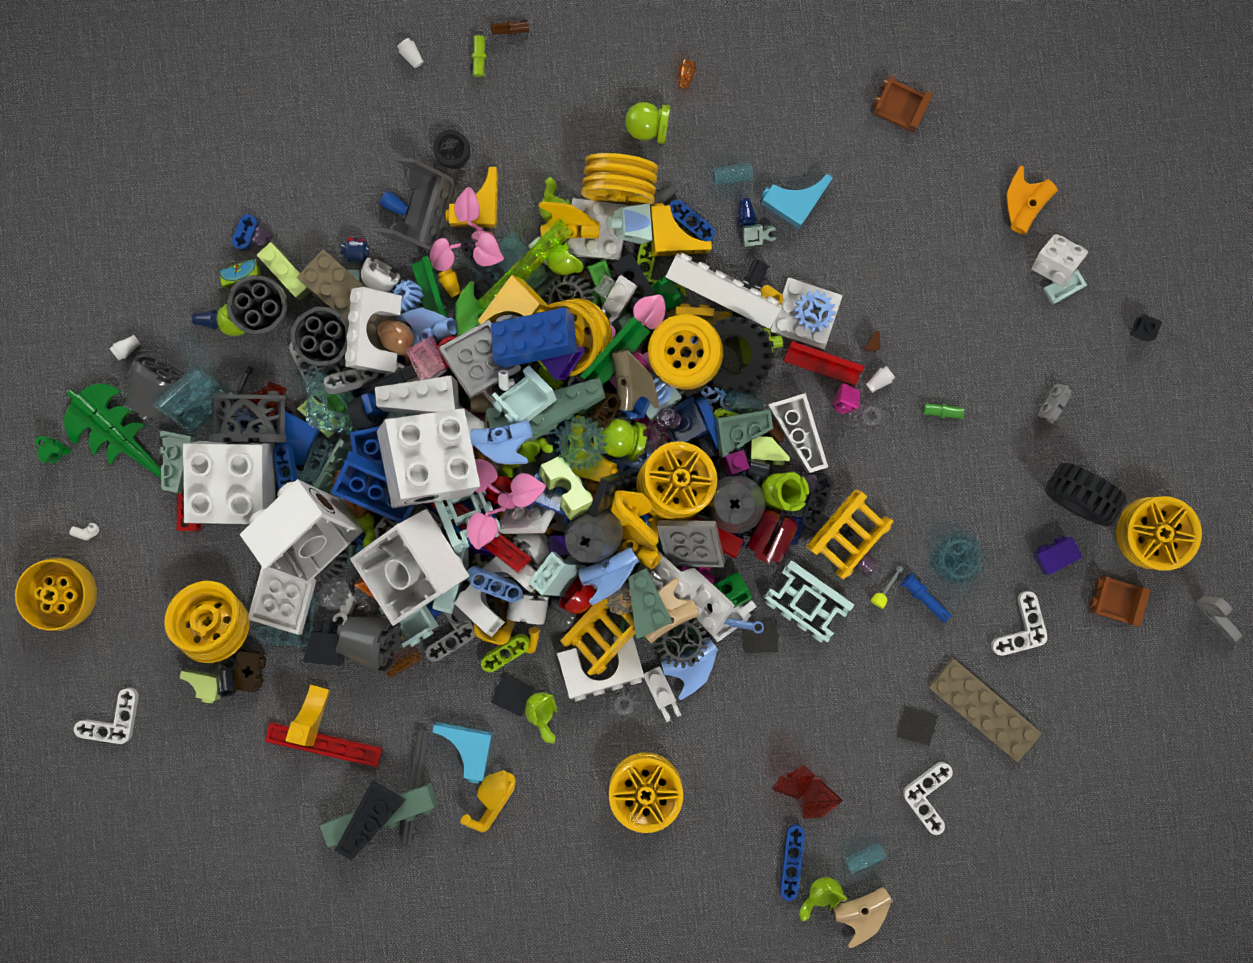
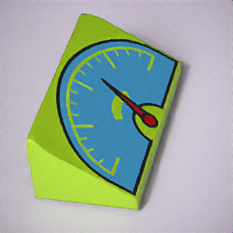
[219,258,261,289]

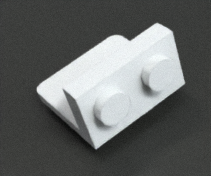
[1032,234,1088,287]

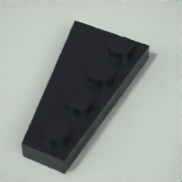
[588,467,639,517]
[334,780,406,860]

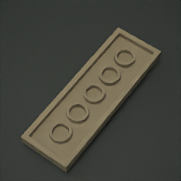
[297,249,411,352]
[928,658,1042,763]

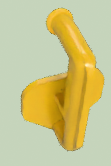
[611,490,659,545]
[473,619,540,653]
[460,770,516,832]

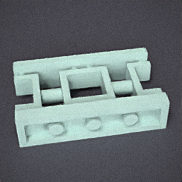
[434,491,501,554]
[763,560,854,643]

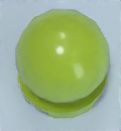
[625,102,670,144]
[598,419,647,461]
[761,472,809,511]

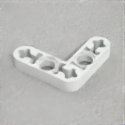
[991,591,1047,656]
[74,687,138,744]
[903,762,953,835]

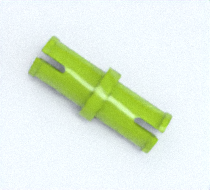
[471,36,487,77]

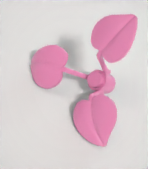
[430,187,504,271]
[587,295,665,373]
[467,459,546,549]

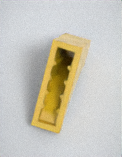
[446,167,498,228]
[650,203,712,256]
[478,275,550,324]
[566,415,618,482]
[286,685,330,746]

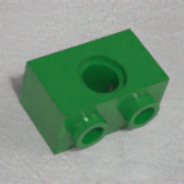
[713,572,752,608]

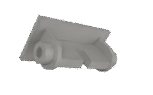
[1037,384,1072,424]

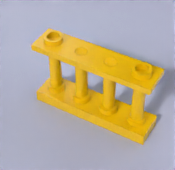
[805,489,894,580]
[560,589,636,675]

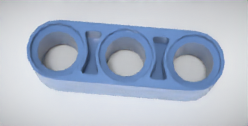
[467,566,522,602]

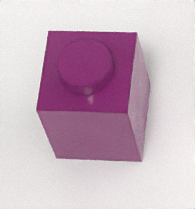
[720,450,750,477]

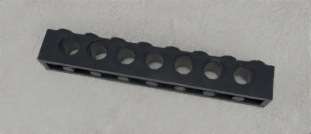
[610,253,707,399]

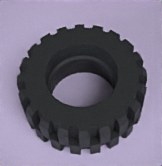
[698,317,775,392]
[1045,463,1126,527]

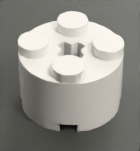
[507,591,549,624]

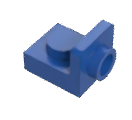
[361,393,388,416]
[621,397,650,420]

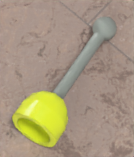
[870,566,903,609]

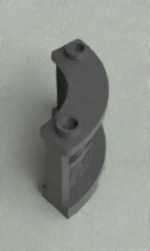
[209,391,286,442]

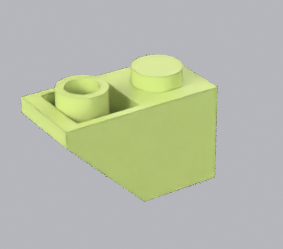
[749,436,790,465]

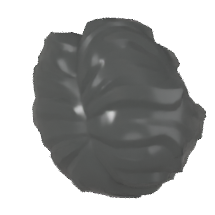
[546,598,582,633]

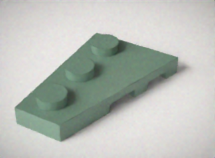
[715,409,773,457]
[160,430,195,494]
[313,439,352,495]
[628,568,673,640]

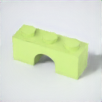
[257,242,311,301]
[539,455,593,521]

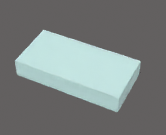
[1043,269,1087,305]

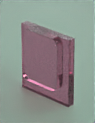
[406,336,447,380]

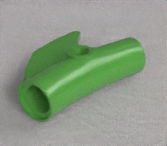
[456,281,492,337]

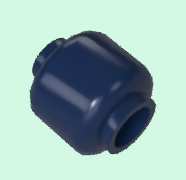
[341,237,369,264]

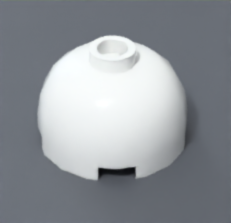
[361,258,401,293]
[512,533,549,569]

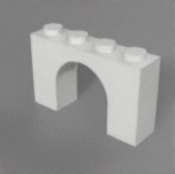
[345,287,402,374]
[454,557,537,637]
[557,636,645,702]

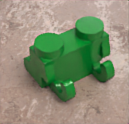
[651,275,687,312]
[35,436,72,464]

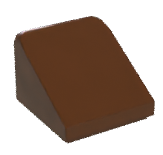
[862,331,880,352]

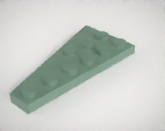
[486,378,605,449]

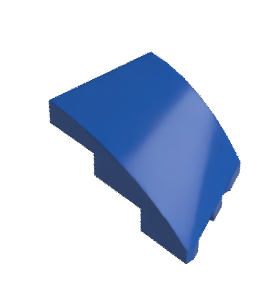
[275,411,320,466]

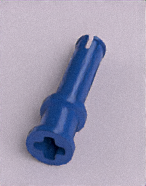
[900,573,952,623]

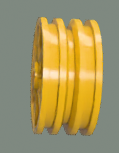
[581,153,658,206]
[538,298,612,376]
[636,442,717,521]
[1116,496,1202,570]
[165,581,250,663]
[609,752,683,833]

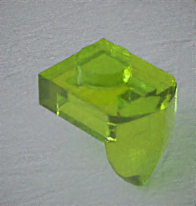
[536,365,564,391]

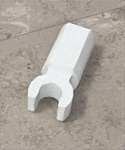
[333,592,360,625]

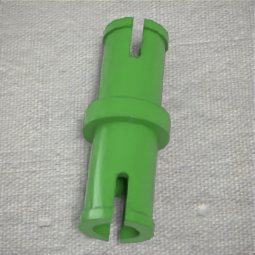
[923,403,964,419]

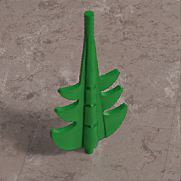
[64,383,161,479]

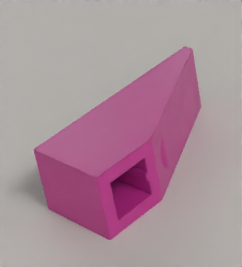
[831,383,861,415]

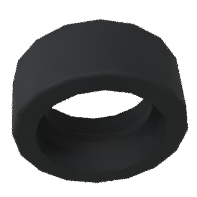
[433,130,471,169]
[348,396,383,431]

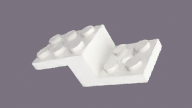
[636,551,735,635]

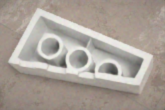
[375,376,460,415]
[767,393,828,473]

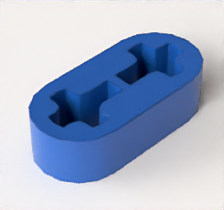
[232,214,259,251]

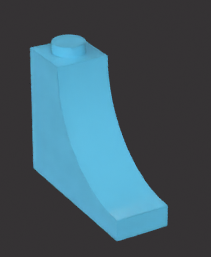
[761,174,833,229]
[432,722,493,783]

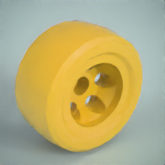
[648,314,723,390]
[15,558,97,631]

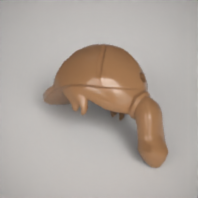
[377,320,416,366]

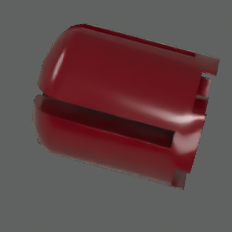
[746,509,797,565]

